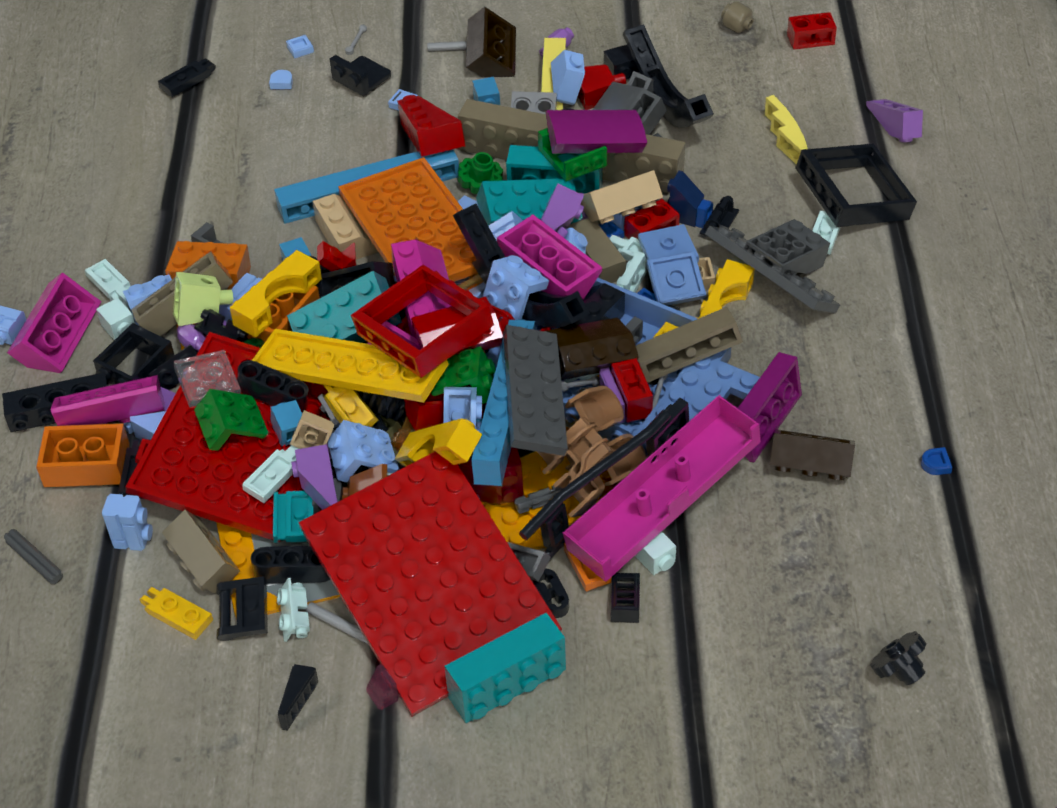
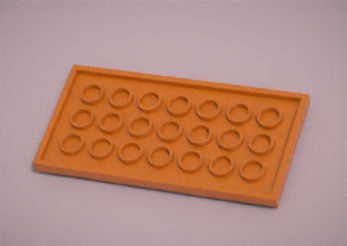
[338,157,478,282]

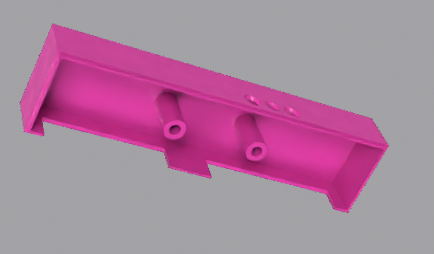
[563,395,761,582]

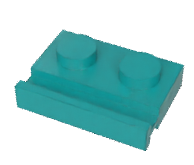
[273,491,314,543]

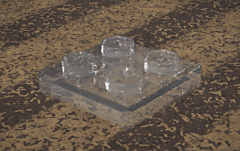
[174,350,241,407]

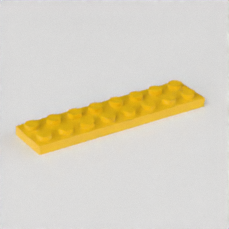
[252,329,449,403]

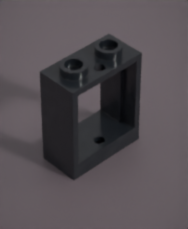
[93,323,174,385]

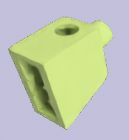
[173,272,233,326]

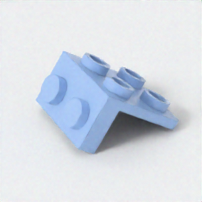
[483,255,549,320]
[443,387,482,453]
[328,420,399,482]

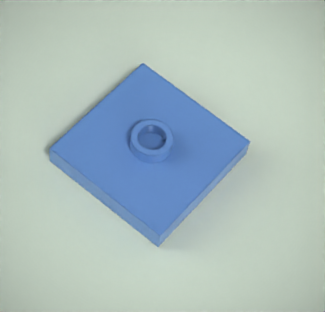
[638,224,699,263]
[646,251,706,306]

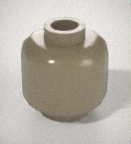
[721,1,754,33]

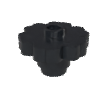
[870,631,927,685]

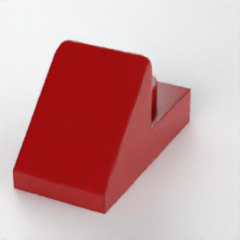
[317,241,357,271]

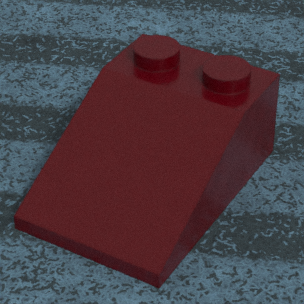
[458,447,524,504]

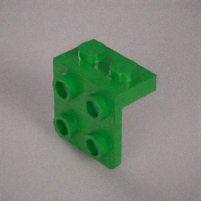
[431,346,496,404]
[194,389,268,451]

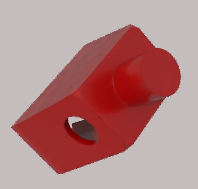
[578,65,626,110]

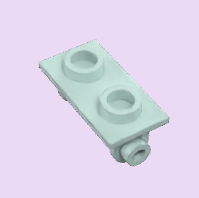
[277,578,310,642]

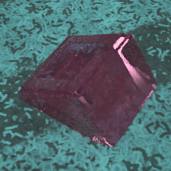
[366,664,399,710]

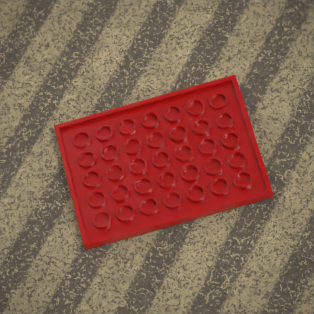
[125,332,334,543]
[299,451,562,717]

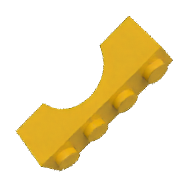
[230,250,322,338]
[695,259,755,319]
[395,418,482,467]

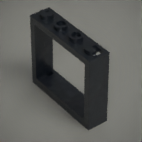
[795,143,917,227]

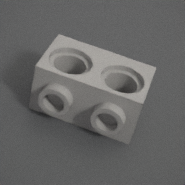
[511,91,557,114]

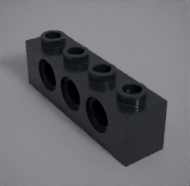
[2,372,109,432]

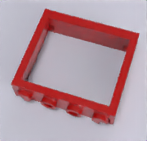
[351,265,494,378]

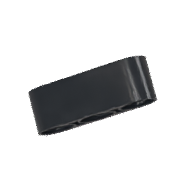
[237,360,309,413]
[251,546,330,584]

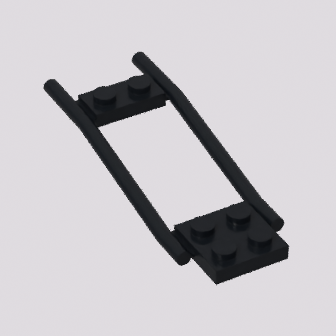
[519,397,689,561]

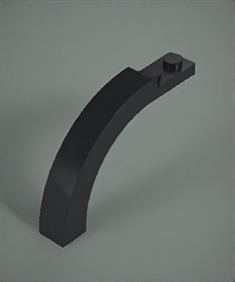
[622,24,714,128]
[453,204,590,328]

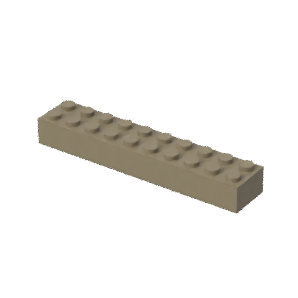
[458,99,685,193]

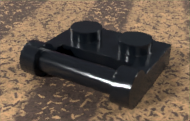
[216,576,268,641]

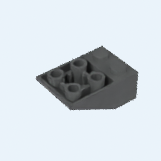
[593,82,667,135]
[746,219,830,274]

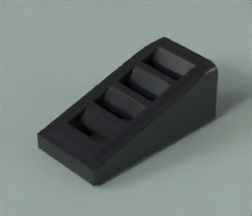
[611,573,640,623]
[278,664,318,731]

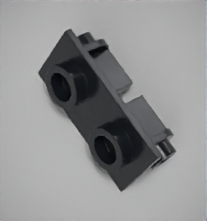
[699,196,739,237]
[194,309,248,342]
[149,344,197,390]

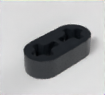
[533,568,569,618]

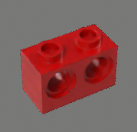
[787,12,837,50]
[624,199,680,239]
[611,358,653,422]

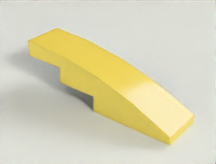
[541,38,566,110]
[765,95,808,164]

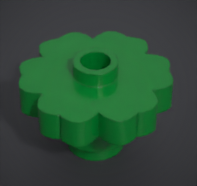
[457,152,503,194]

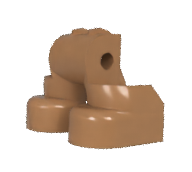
[565,386,647,486]
[536,418,614,517]

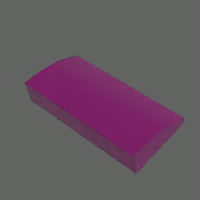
[545,110,647,154]
[738,352,802,463]

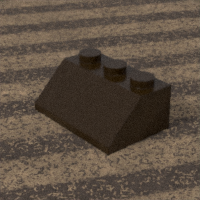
[466,7,516,78]
[546,317,639,380]
[769,429,855,480]

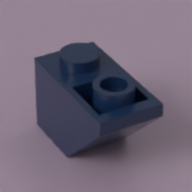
[667,170,704,227]

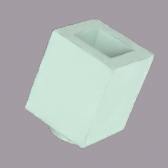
[96,298,135,340]
[635,532,676,575]

